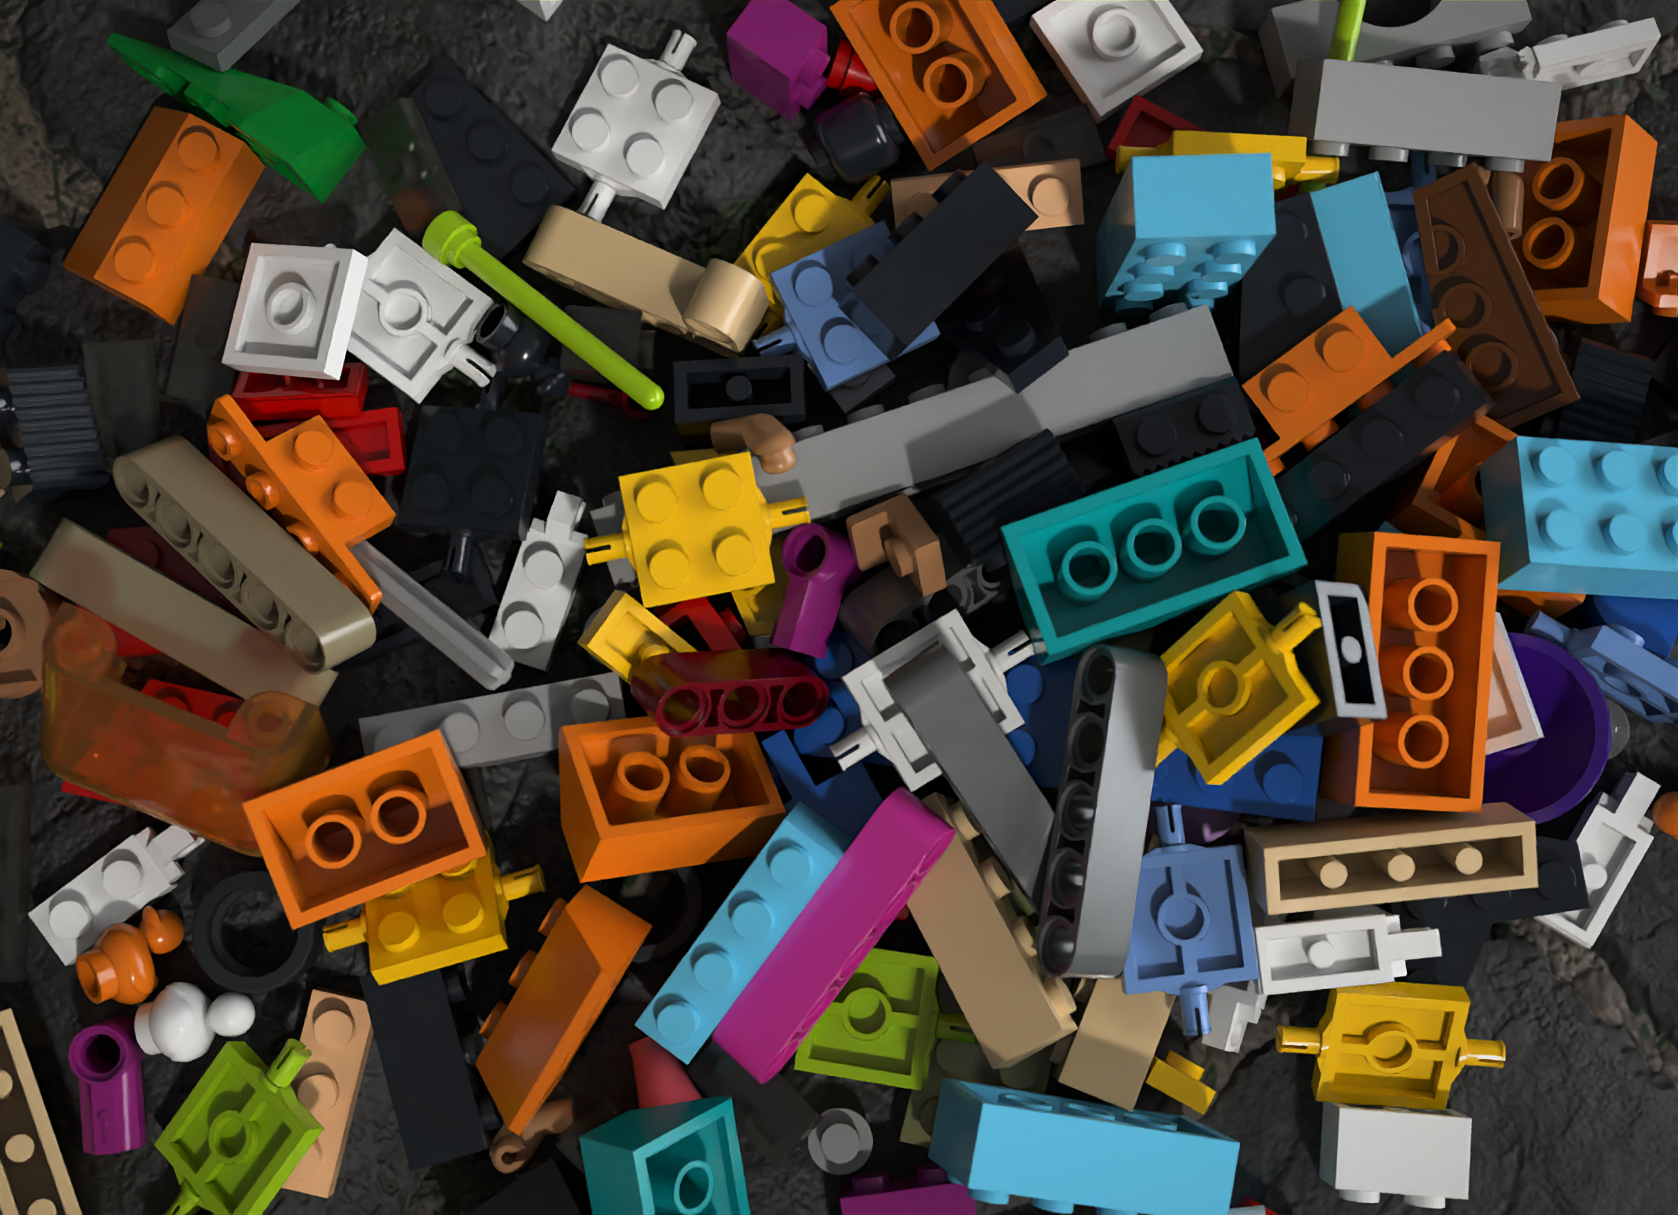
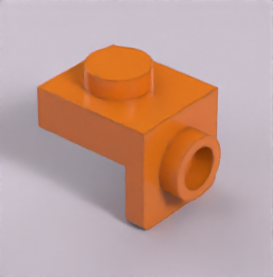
[1635,220,1678,318]

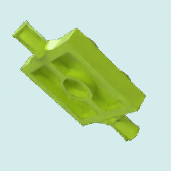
[794,947,977,1091]
[154,1039,324,1215]

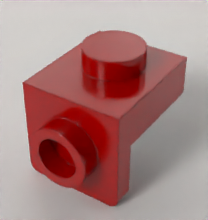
[653,597,748,651]

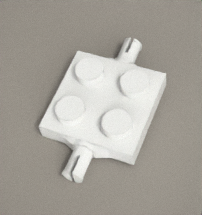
[551,30,721,223]
[324,228,496,404]
[829,608,1036,792]

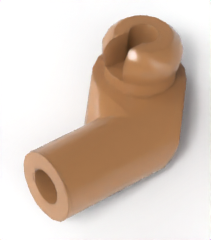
[1466,159,1524,240]
[710,413,797,475]
[490,1098,578,1174]

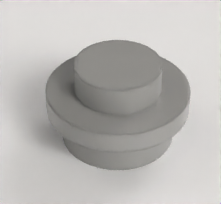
[808,1107,873,1175]

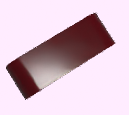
[630,647,829,737]

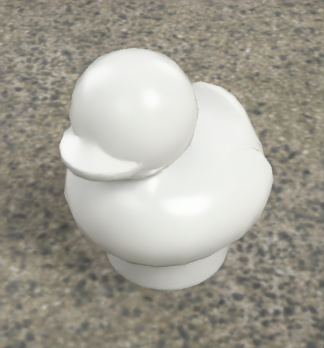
[134,982,255,1062]

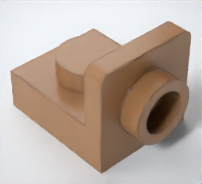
[846,493,947,597]

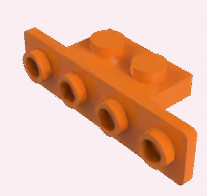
[1241,305,1456,477]
[207,394,396,616]

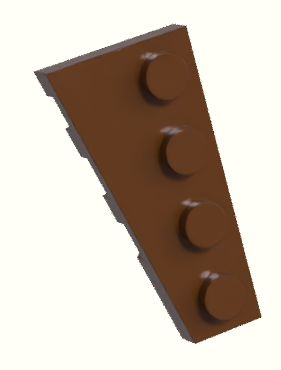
[1412,162,1580,429]

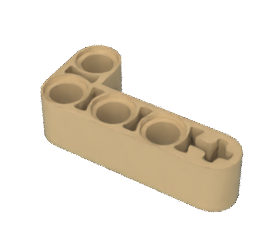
[523,205,769,358]

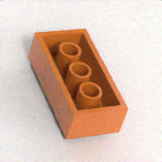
[1320,532,1501,813]

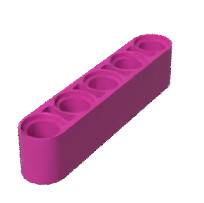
[712,786,956,1084]

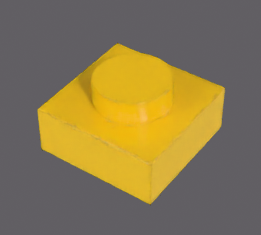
[1144,1050,1216,1115]

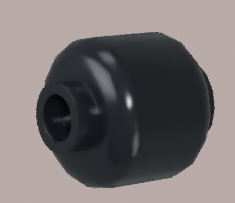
[809,91,907,186]

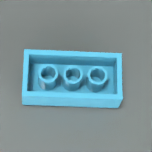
[1095,153,1276,317]
[1479,436,1678,600]
[928,1077,1240,1215]

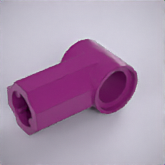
[769,523,864,659]
[68,1015,147,1155]

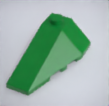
[105,33,367,205]

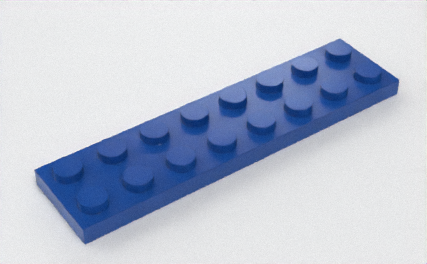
[793,629,1323,823]

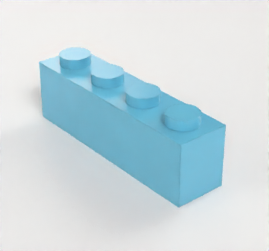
[1310,171,1423,423]
[635,801,852,1065]

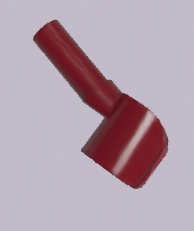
[568,380,651,423]

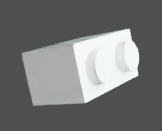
[1319,1102,1472,1208]

